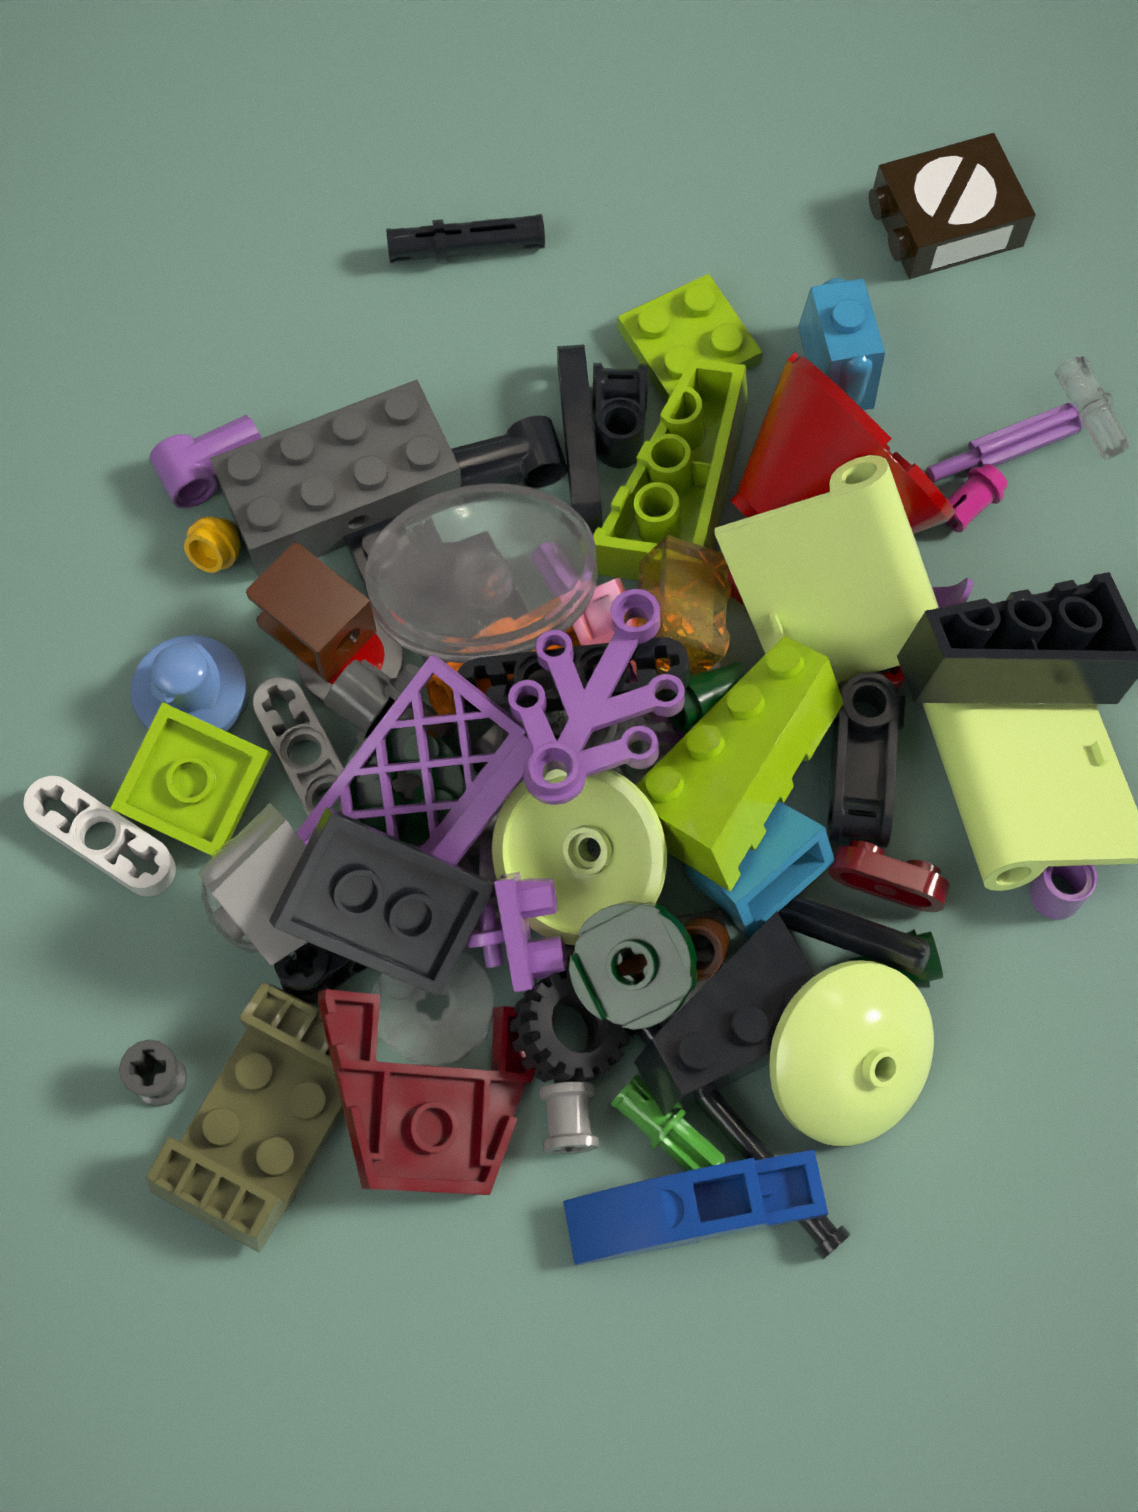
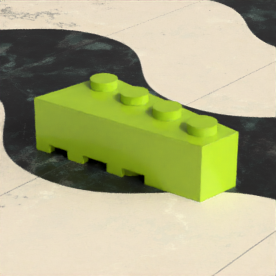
[589,358,748,591]
[636,635,843,892]

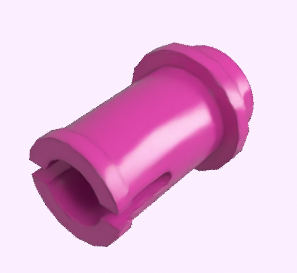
[944,464,1008,533]

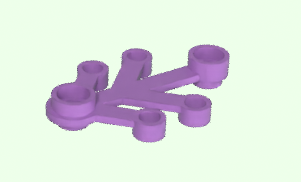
[508,589,685,805]

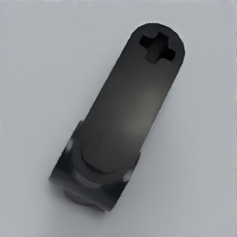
[826,672,905,848]

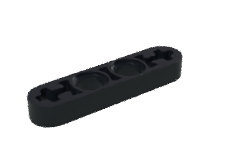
[557,344,603,538]
[457,637,691,719]

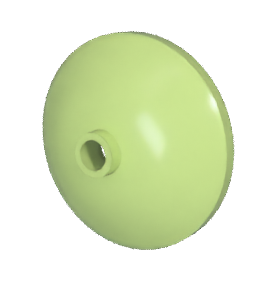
[492,769,667,945]
[769,960,934,1146]

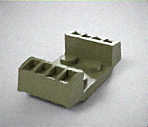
[146,982,379,1253]

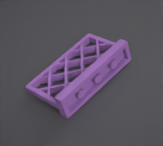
[296,654,533,865]

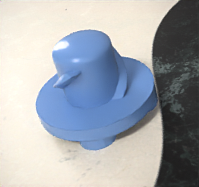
[131,635,248,731]

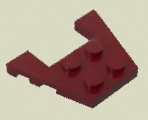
[318,989,554,1195]

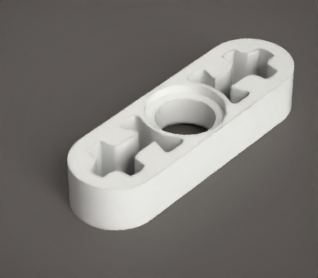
[24,776,176,896]

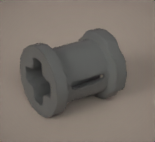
[119,1040,187,1107]

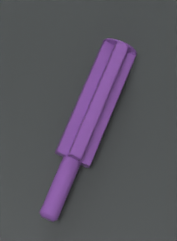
[925,403,1082,482]

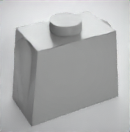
[198,803,307,965]

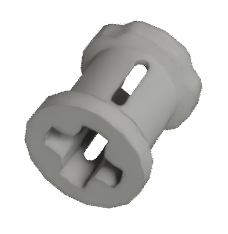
[539,1082,599,1154]

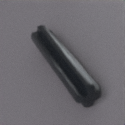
[778,895,931,975]

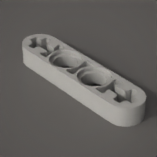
[253,677,360,822]

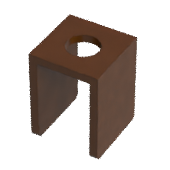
[246,543,377,682]

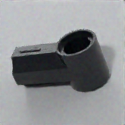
[451,415,568,497]

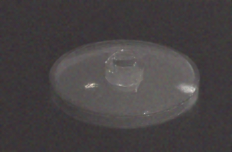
[365,484,598,663]

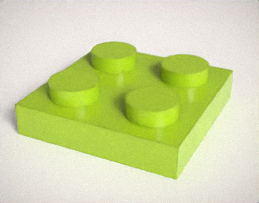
[617,273,763,403]
[110,702,272,857]

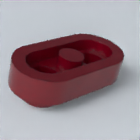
[828,840,950,912]

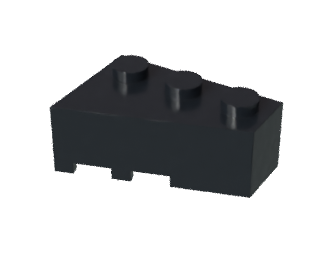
[634,911,815,1117]

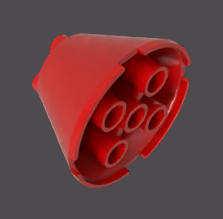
[730,352,956,534]

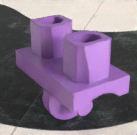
[465,872,568,992]

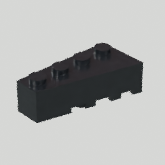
[897,572,1138,704]

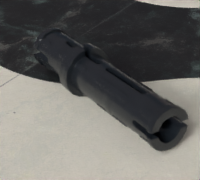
[386,214,545,263]

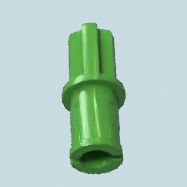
[611,1074,725,1171]

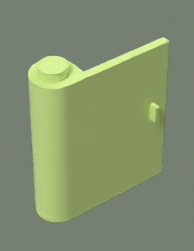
[715,455,939,683]
[923,703,1138,891]

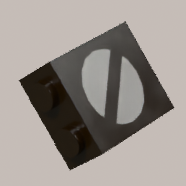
[868,133,1036,279]

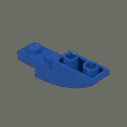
[563,1150,829,1266]

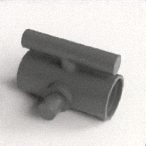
[324,659,457,755]

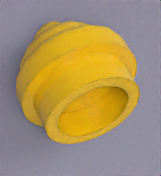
[184,516,241,573]

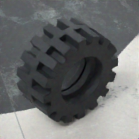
[510,969,630,1084]

